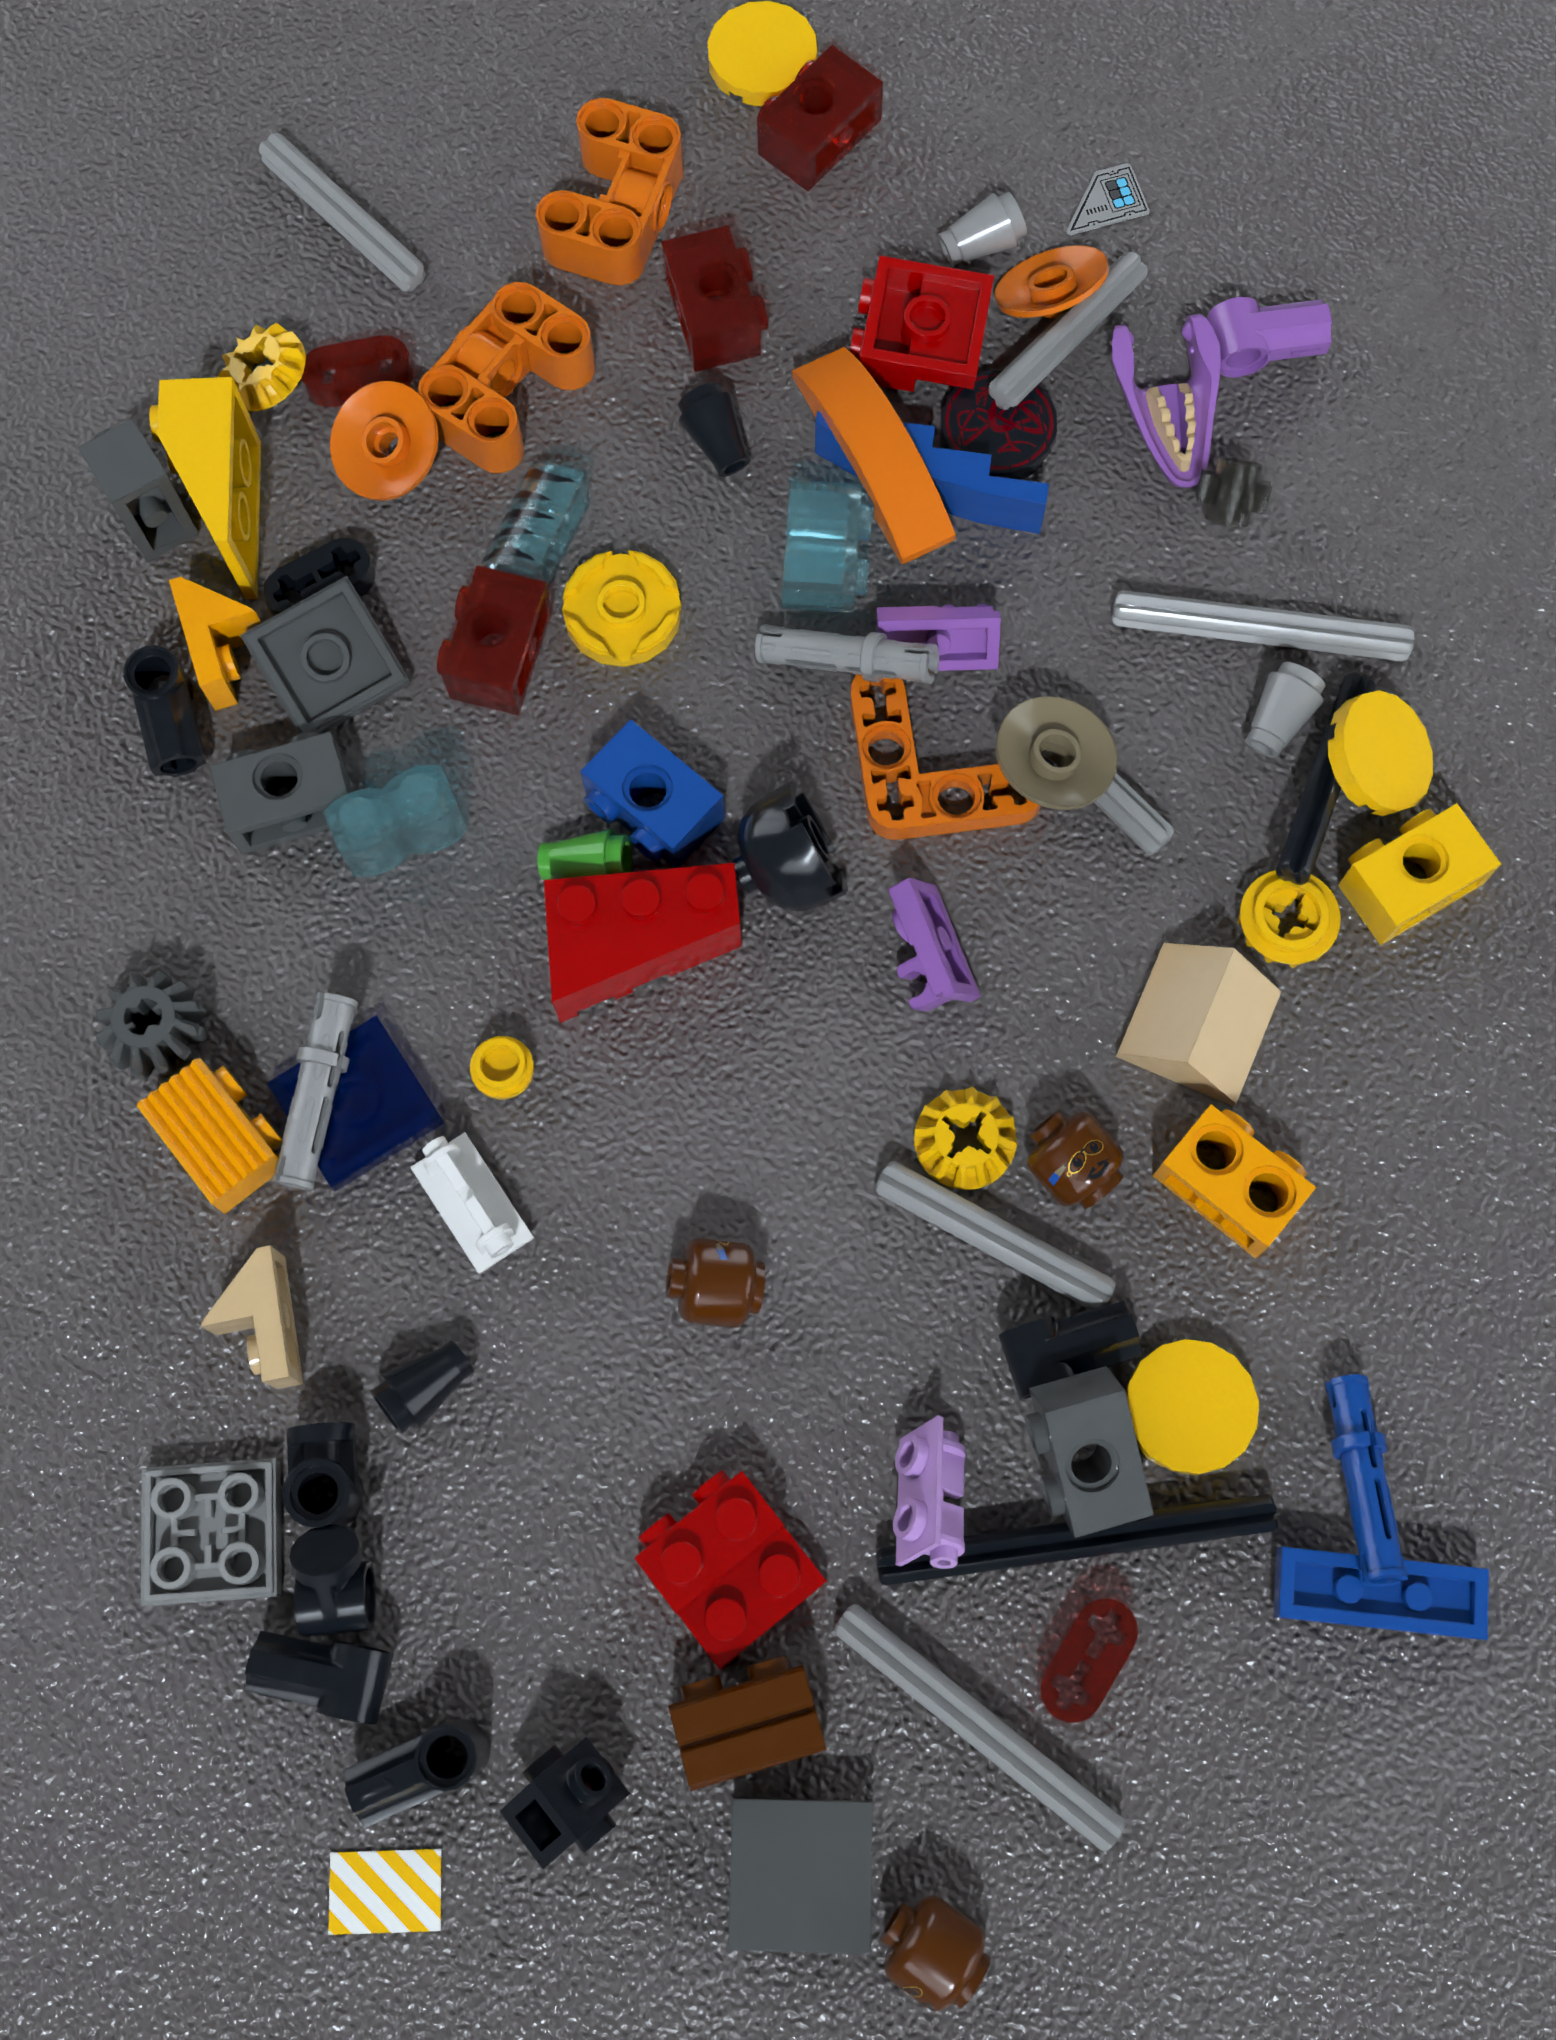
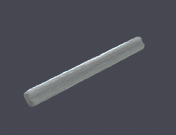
[1112,590,1414,661]
[834,1604,1126,1851]

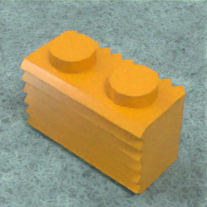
[136,1058,283,1214]

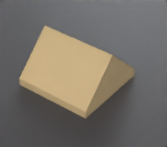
[1115,943,1281,1107]

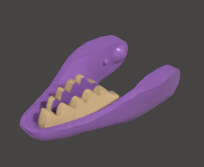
[1112,314,1221,488]

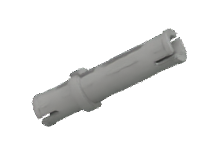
[755,624,940,684]
[271,992,358,1191]

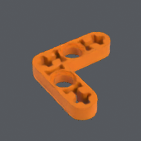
[850,674,1041,840]

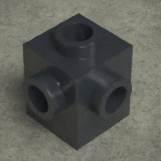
[499,1737,630,1869]

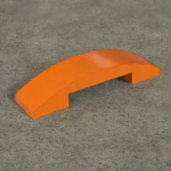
[792,347,956,565]

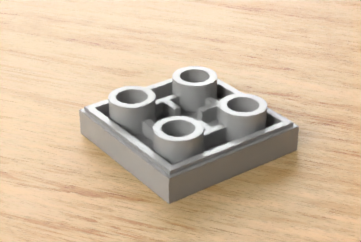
[141,1458,282,1607]

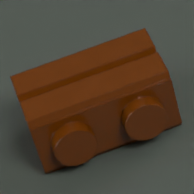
[668,1655,827,1791]

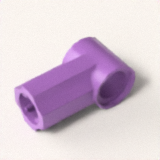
[1207,297,1332,378]

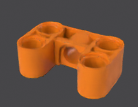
[535,98,684,286]
[418,282,596,473]

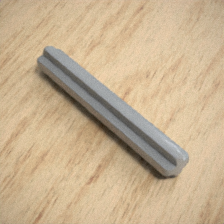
[258,133,426,292]
[988,252,1148,410]
[876,1161,1116,1310]

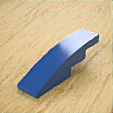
[815,411,1049,534]

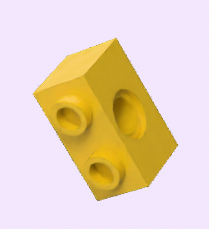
[1338,803,1501,946]

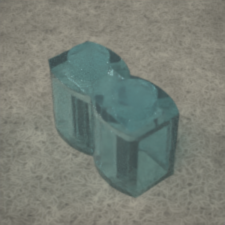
[782,480,873,613]
[323,764,468,877]

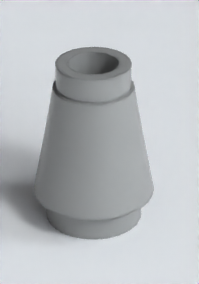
[938,192,1027,267]
[1245,662,1325,758]

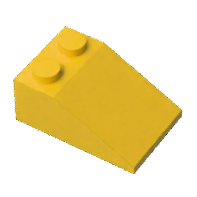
[149,377,261,599]

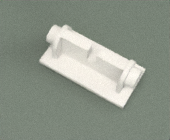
[410,1132,534,1274]

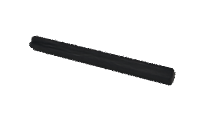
[875,1494,1278,1585]

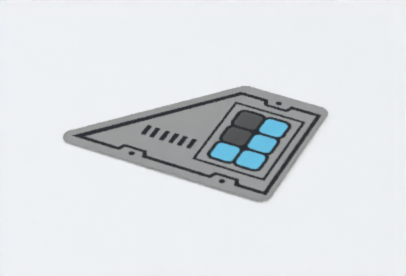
[1066,163,1150,235]

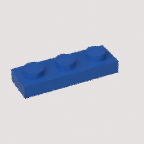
[1273,1547,1489,1640]

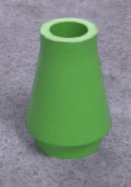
[537,829,633,880]

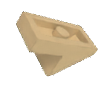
[201,1245,303,1389]

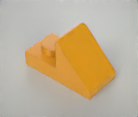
[169,576,261,711]

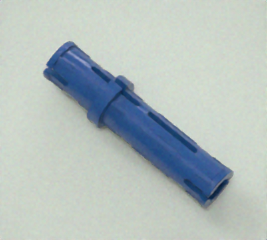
[1325,1374,1408,1587]

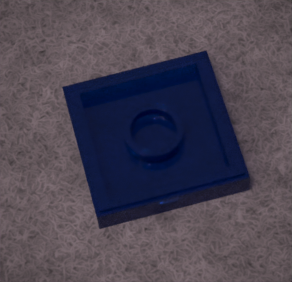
[267,1015,445,1192]

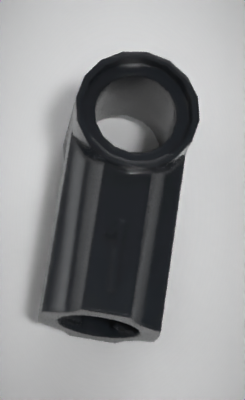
[123,645,206,777]
[998,1301,1143,1400]
[245,1631,394,1724]
[343,1718,490,1829]

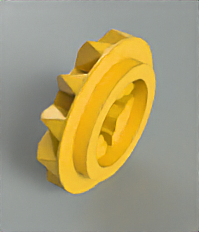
[217,322,306,411]
[1237,870,1341,968]
[914,1087,1018,1190]

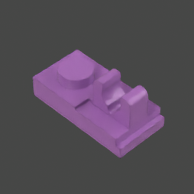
[877,604,1001,671]
[888,878,981,1011]

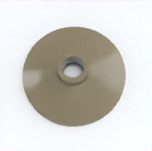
[995,696,1118,810]

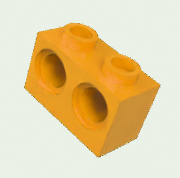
[1153,1104,1317,1258]

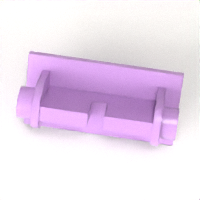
[893,1415,966,1569]

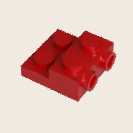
[850,255,994,392]
[634,1470,827,1670]

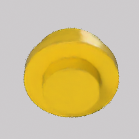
[470,1036,534,1100]

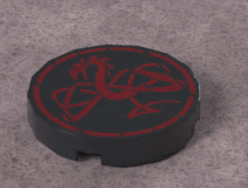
[940,371,1057,480]

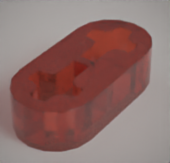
[301,335,414,407]
[1037,1599,1138,1723]

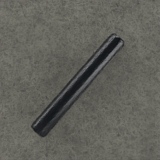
[1276,672,1376,885]

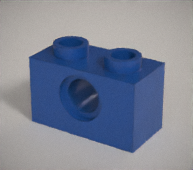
[580,719,726,868]

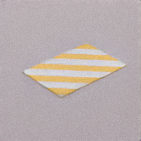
[328,1849,442,1935]

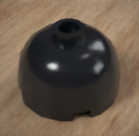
[733,781,848,911]

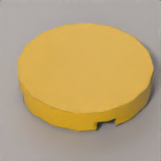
[707,1,817,106]
[562,550,682,667]
[1328,690,1433,816]
[1126,1339,1259,1476]

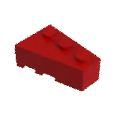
[543,863,742,1023]

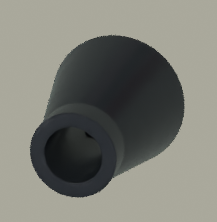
[678,382,751,477]
[370,1340,474,1434]

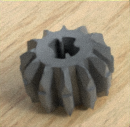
[95,970,208,1080]

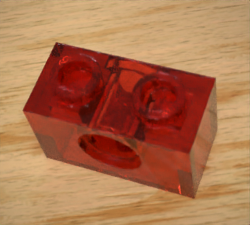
[757,45,883,191]
[661,225,768,372]
[437,565,553,716]

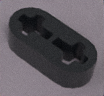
[263,538,376,617]

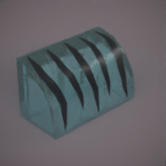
[478,463,591,601]

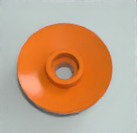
[995,245,1109,319]
[330,381,438,501]

